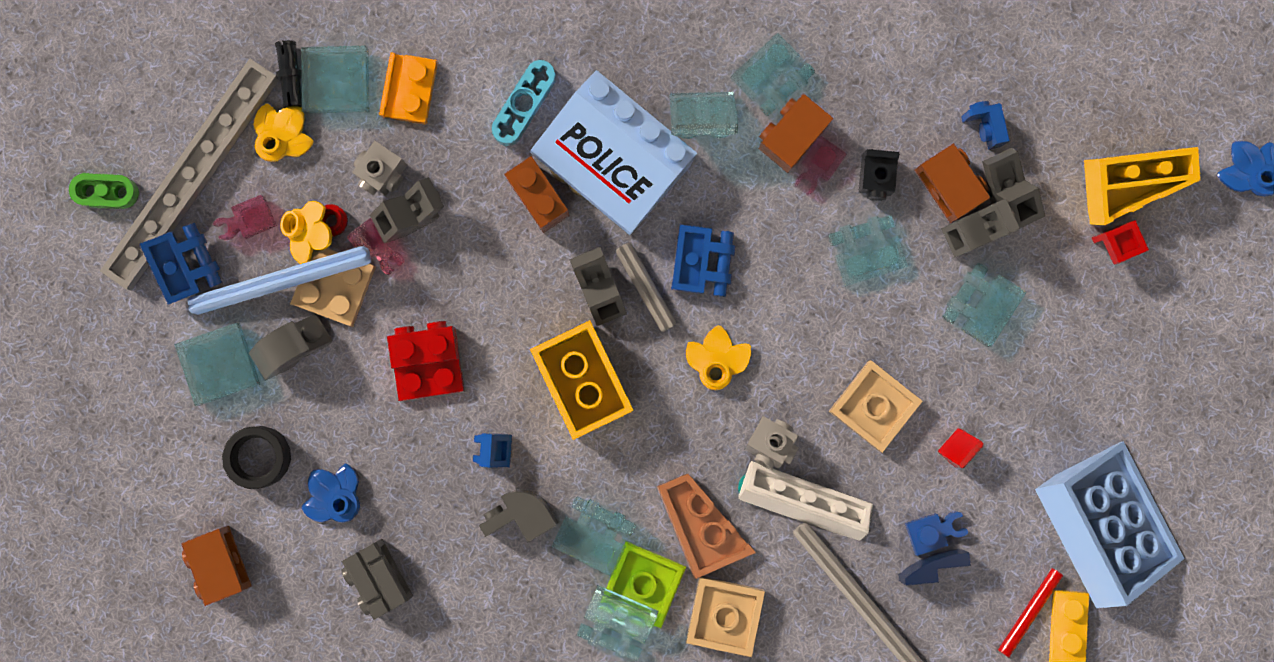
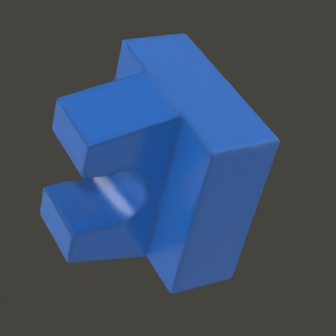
[473,433,512,468]

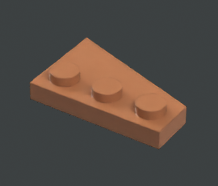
[657,474,756,579]

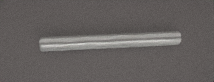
[793,523,923,662]

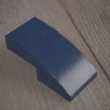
[898,549,971,585]

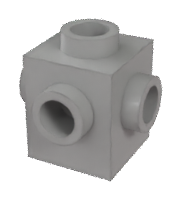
[352,140,408,196]
[744,416,799,469]

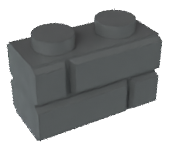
[341,539,413,620]

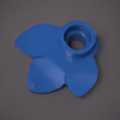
[1217,141,1274,196]
[302,464,360,523]

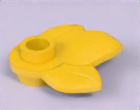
[253,103,314,162]
[280,201,332,264]
[686,325,751,390]

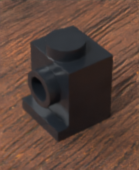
[858,149,900,200]

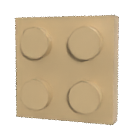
[290,249,376,327]
[829,360,923,453]
[686,577,765,657]

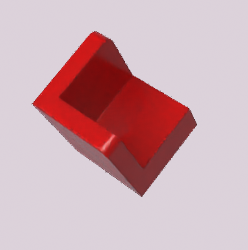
[1092,220,1149,265]

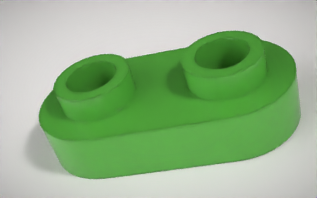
[69,173,139,209]

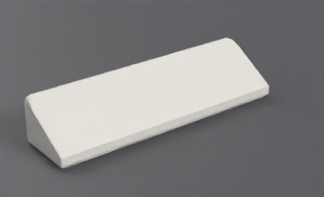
[739,461,873,541]

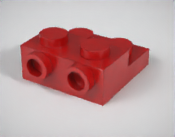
[387,321,464,401]

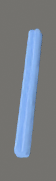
[187,246,371,315]

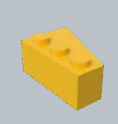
[1084,147,1201,225]

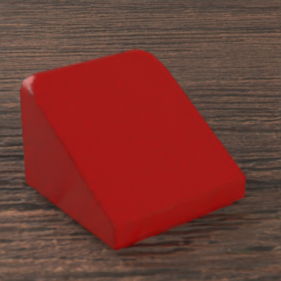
[938,428,984,468]

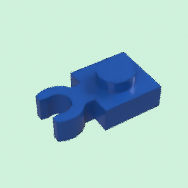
[905,511,968,556]

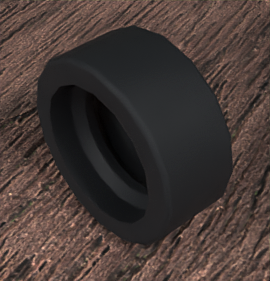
[222,426,291,489]

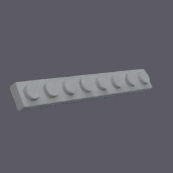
[100,58,279,290]

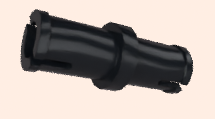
[275,40,304,108]

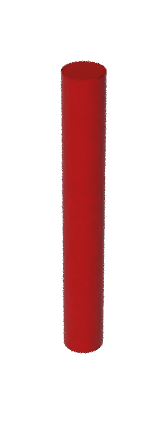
[998,568,1063,658]

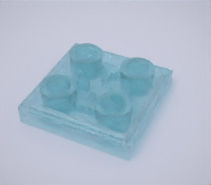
[301,45,369,114]
[670,92,738,139]
[174,323,260,406]

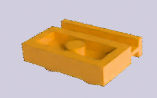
[379,52,438,125]

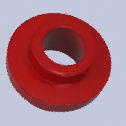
[322,204,348,237]

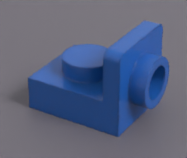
[961,101,1010,150]

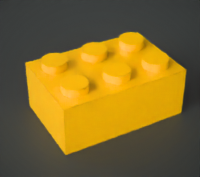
[530,320,634,440]

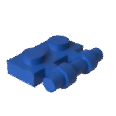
[139,222,222,305]
[671,225,736,297]

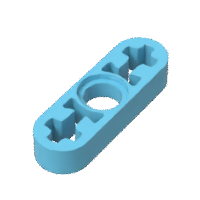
[492,60,556,146]

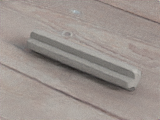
[616,243,676,332]

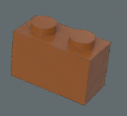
[758,93,834,173]
[915,143,991,223]
[504,156,570,233]
[181,525,252,606]

